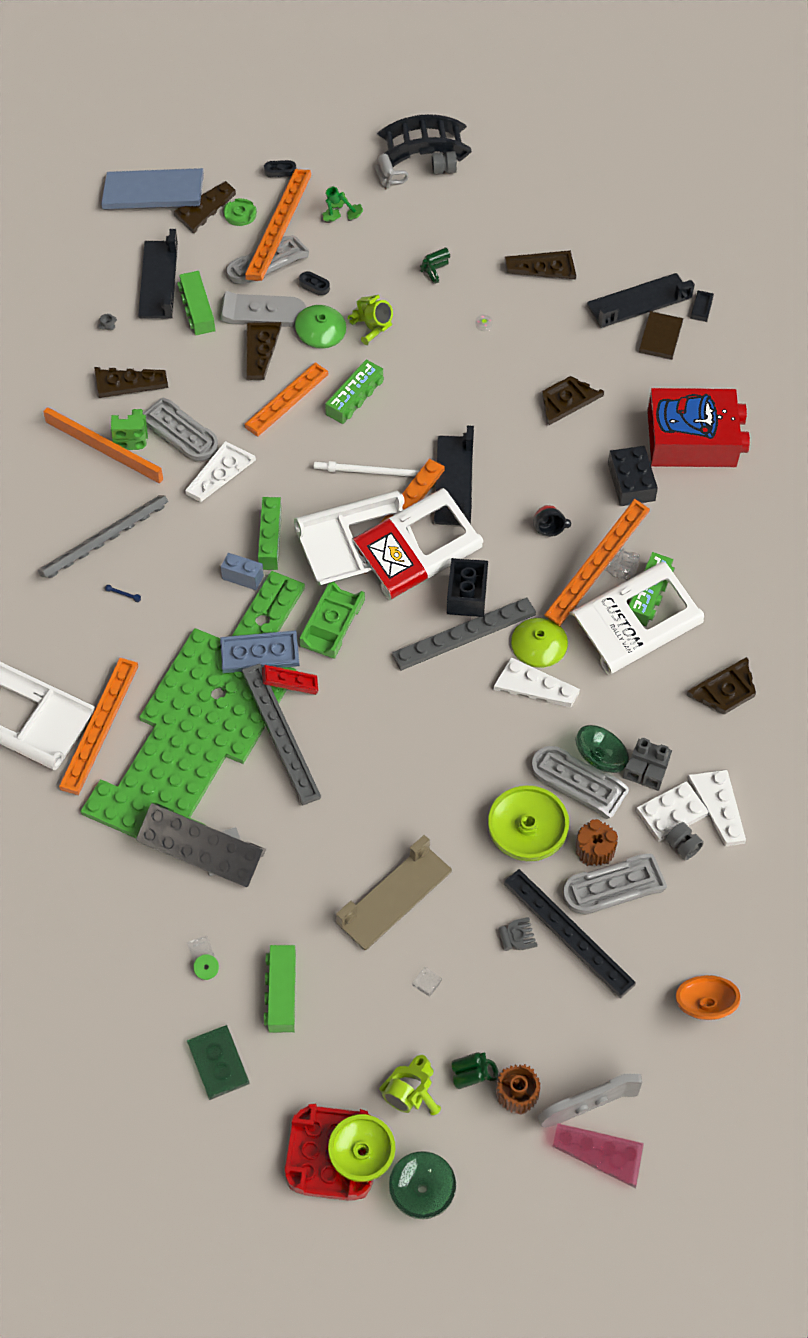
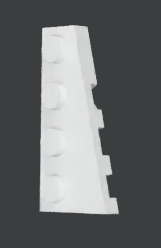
[185,441,256,502]
[494,658,580,708]
[688,770,746,846]

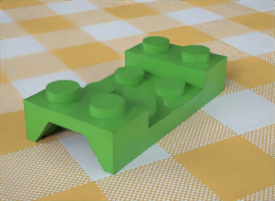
[299,582,365,659]

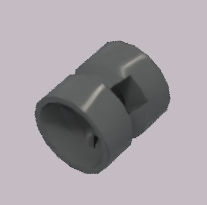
[432,151,457,174]
[665,822,704,860]

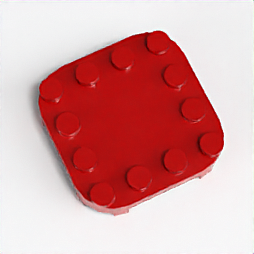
[285,1103,374,1201]

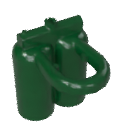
[420,247,450,284]
[451,1052,498,1089]

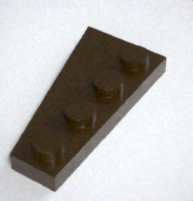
[174,181,236,234]
[505,250,576,280]
[247,322,282,380]
[94,367,169,398]

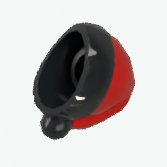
[533,505,572,537]

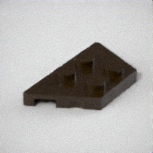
[542,376,604,425]
[687,657,756,714]

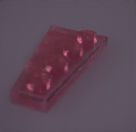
[553,1123,644,1188]

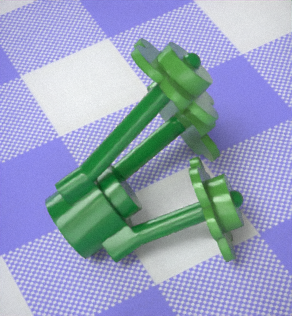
[322,186,363,222]

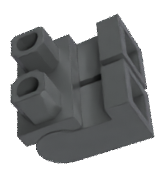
[623,738,672,791]

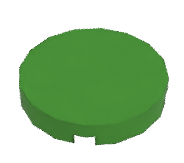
[224,198,257,226]

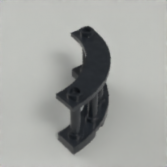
[377,114,472,167]

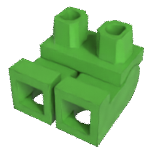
[111,409,148,450]

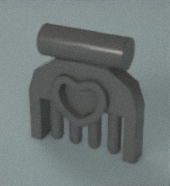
[498,917,538,951]

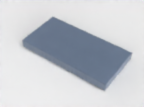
[220,630,300,673]

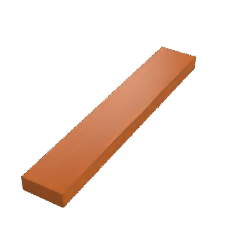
[245,362,328,437]

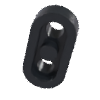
[264,160,296,177]
[299,271,330,295]

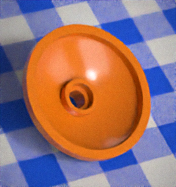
[676,975,741,1020]

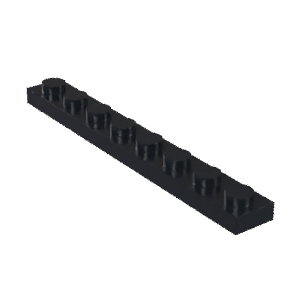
[504,869,636,999]

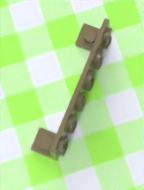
[336,835,452,950]

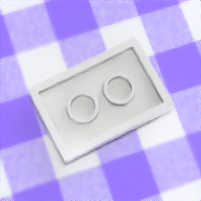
[636,781,709,842]

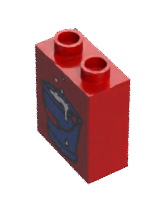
[647,388,750,467]

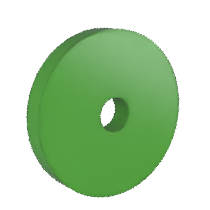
[194,954,219,980]

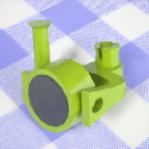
[347,294,393,345]
[379,1055,441,1115]

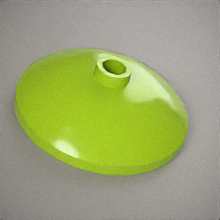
[511,618,568,668]
[328,1114,395,1182]

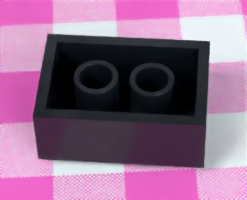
[608,446,658,506]
[446,558,488,617]

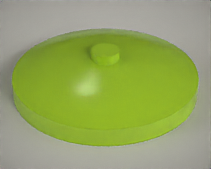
[488,785,569,861]

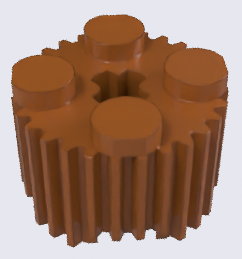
[575,819,618,866]
[496,1064,541,1115]

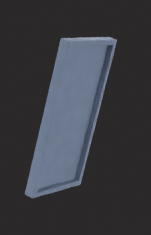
[101,168,204,209]

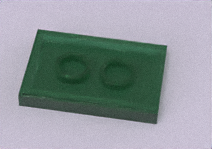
[187,1025,250,1100]

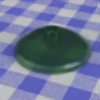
[575,725,629,773]
[389,1151,456,1219]

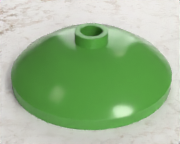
[295,305,346,348]

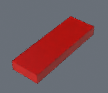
[262,665,319,695]

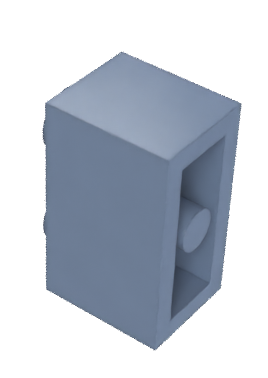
[221,553,264,590]

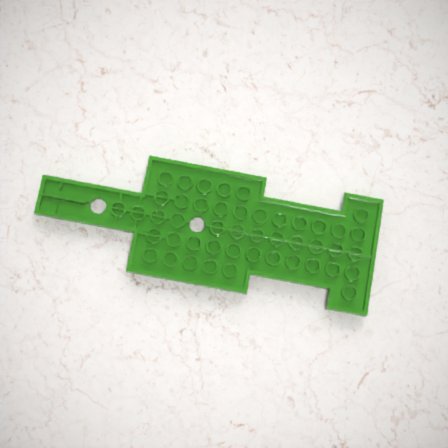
[81,571,305,838]

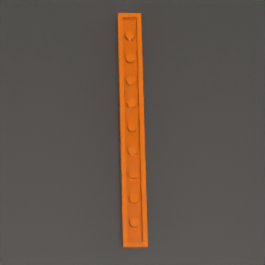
[245,169,312,281]

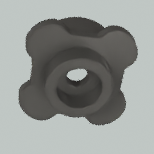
[98,314,117,330]

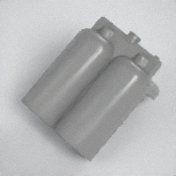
[375,154,409,189]

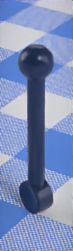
[105,584,141,602]

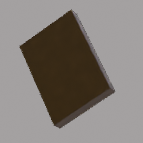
[639,311,684,360]

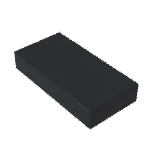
[691,290,714,322]

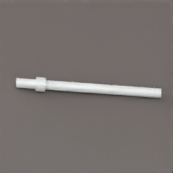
[314,461,420,477]

